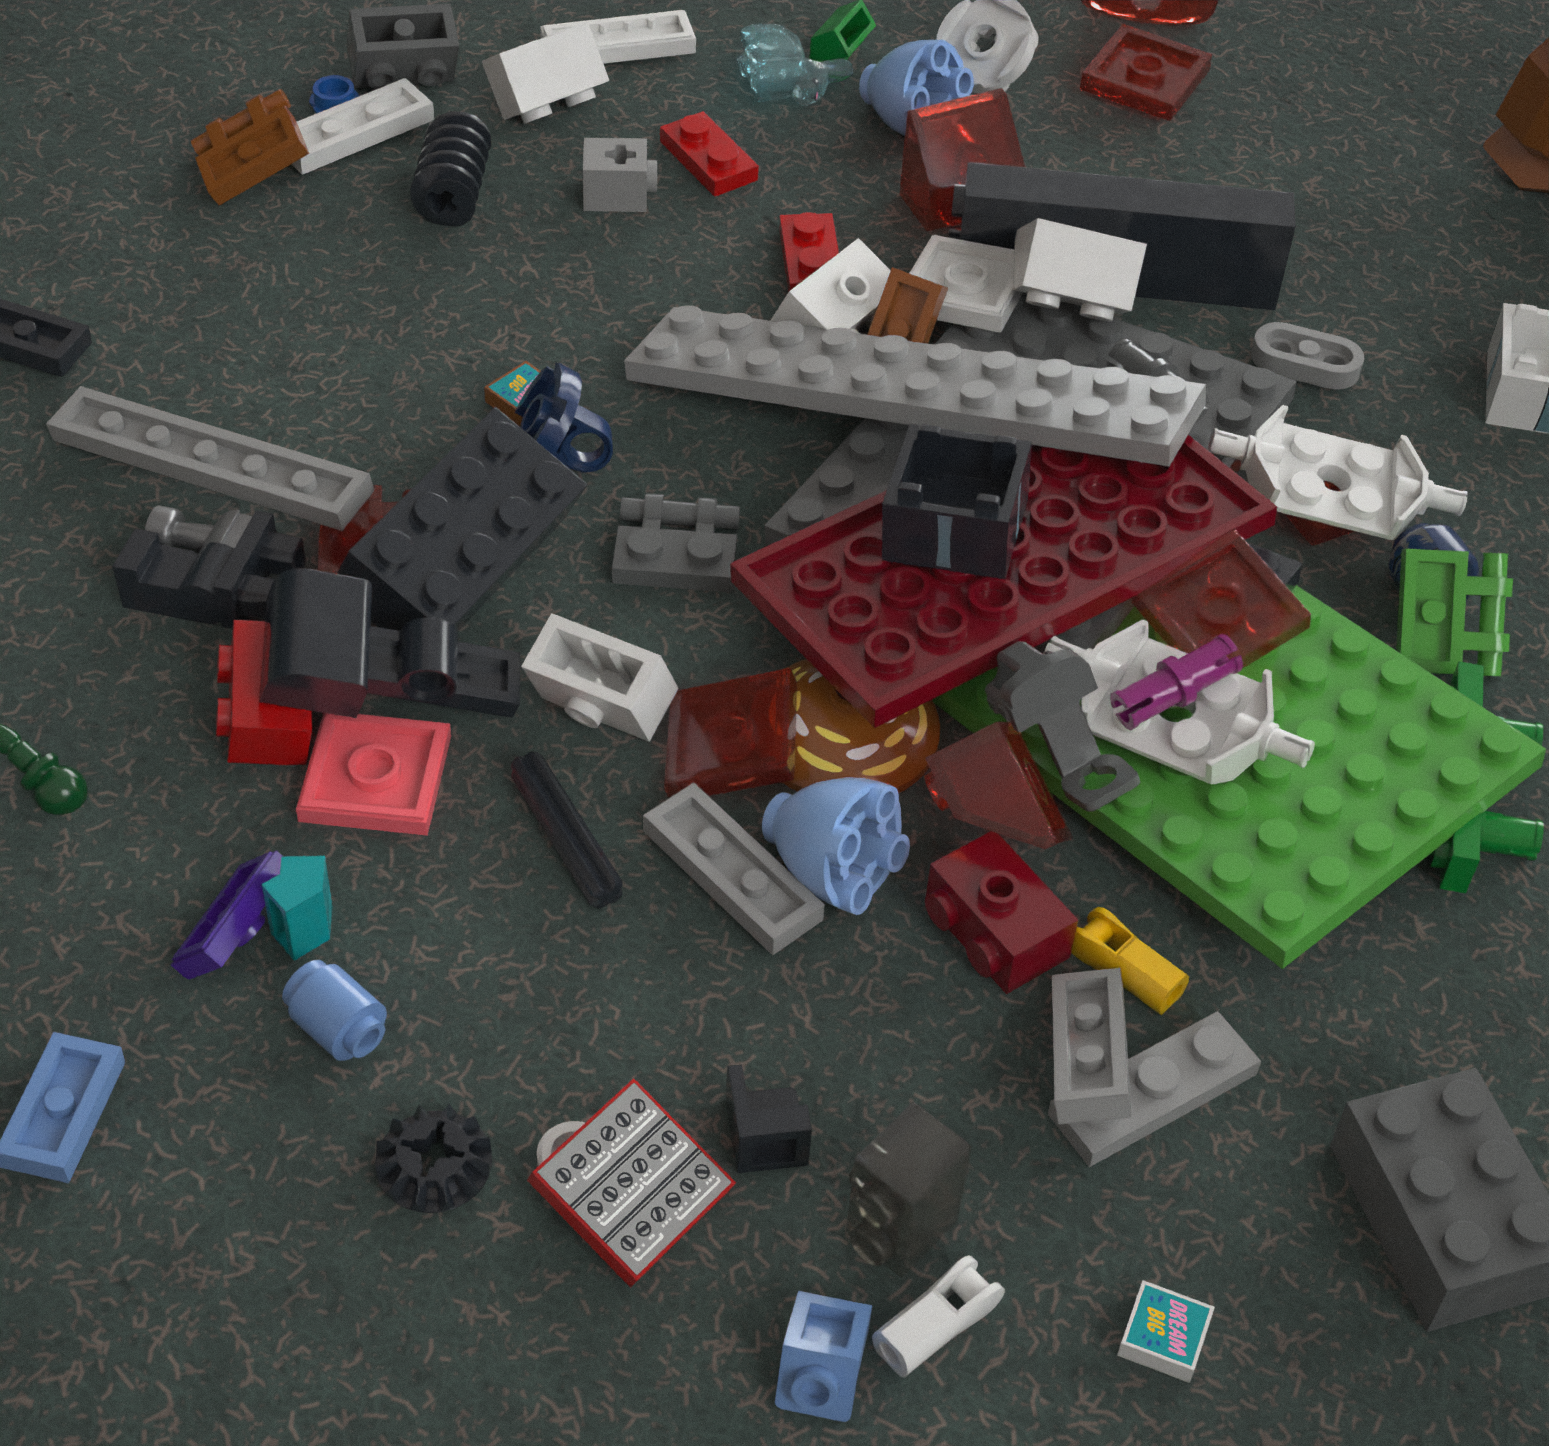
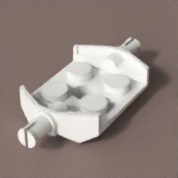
[1208,405,1467,540]
[1044,620,1315,785]

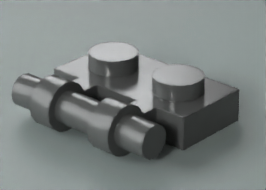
[612,493,740,593]

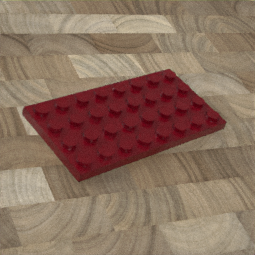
[730,435,1277,728]

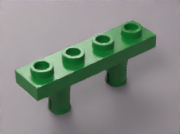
[1428,661,1544,893]

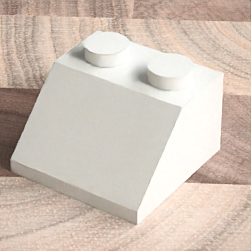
[1013,218,1147,322]

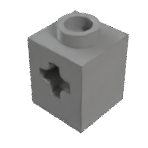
[583,138,657,212]

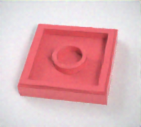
[296,713,451,836]

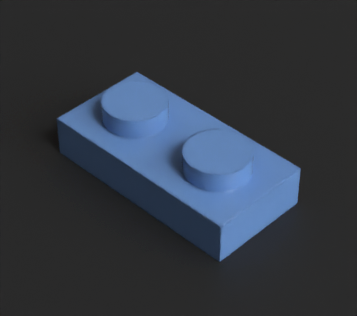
[0,1032,125,1183]

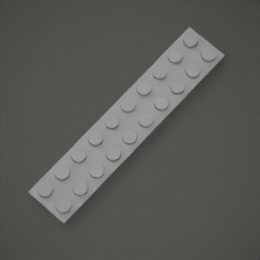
[624,306,1206,466]

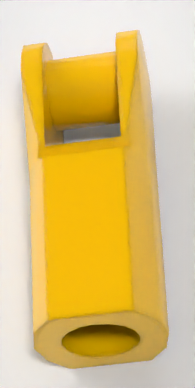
[1071,907,1189,1015]

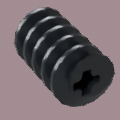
[410,111,492,227]

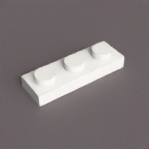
[292,78,434,175]

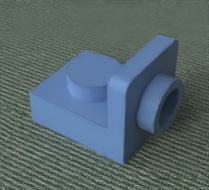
[775,1291,872,1422]

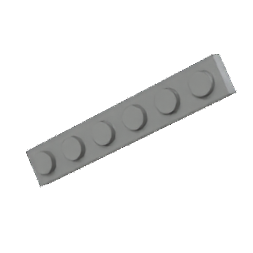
[46,386,375,531]

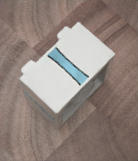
[1485,303,1549,434]

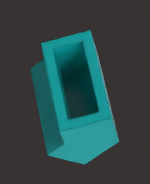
[262,856,332,961]

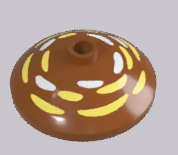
[751,659,940,793]

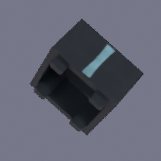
[882,424,1032,579]

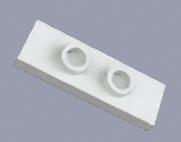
[540,10,696,64]

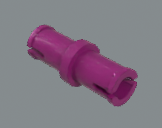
[1110,634,1243,730]

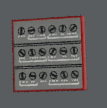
[527,1078,736,1288]

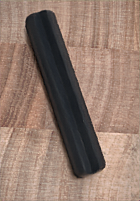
[511,751,623,909]

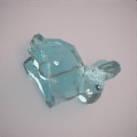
[736,23,854,106]

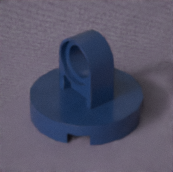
[515,363,613,472]

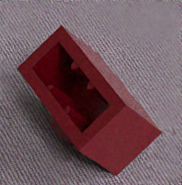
[925,829,1078,995]

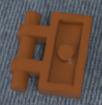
[191,89,310,205]

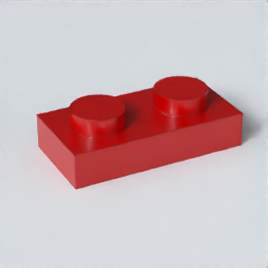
[660,111,759,197]
[779,212,839,293]

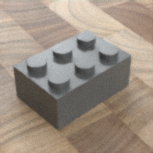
[1330,1068,1549,1332]

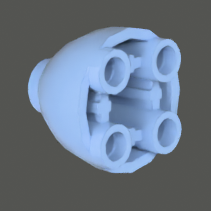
[859,39,974,143]
[762,777,910,915]

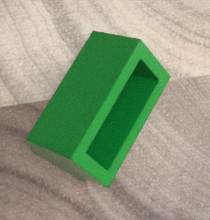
[809,0,876,72]

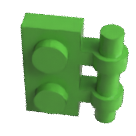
[1396,549,1513,676]

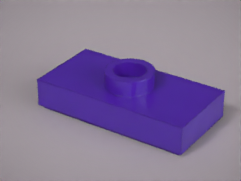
[170,850,283,980]

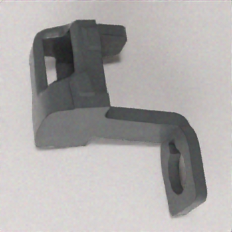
[984,641,1140,812]

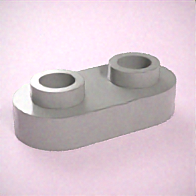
[1251,322,1364,389]

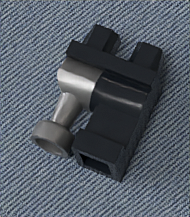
[112,505,306,629]

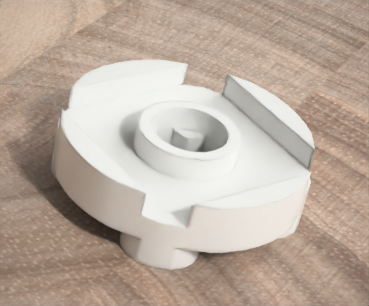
[937,0,1039,96]

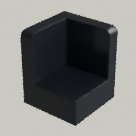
[725,1064,812,1173]

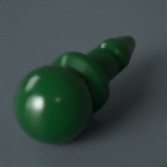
[0,723,88,815]

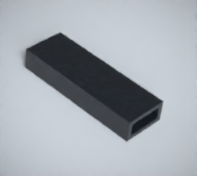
[948,162,1296,310]

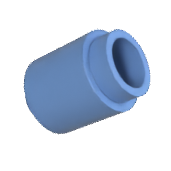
[282,960,387,1061]

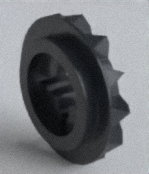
[375,1104,492,1213]

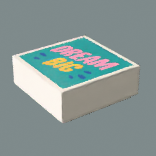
[1117,1280,1215,1383]

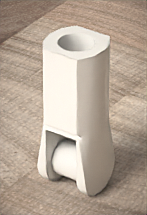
[872,1255,1005,1377]

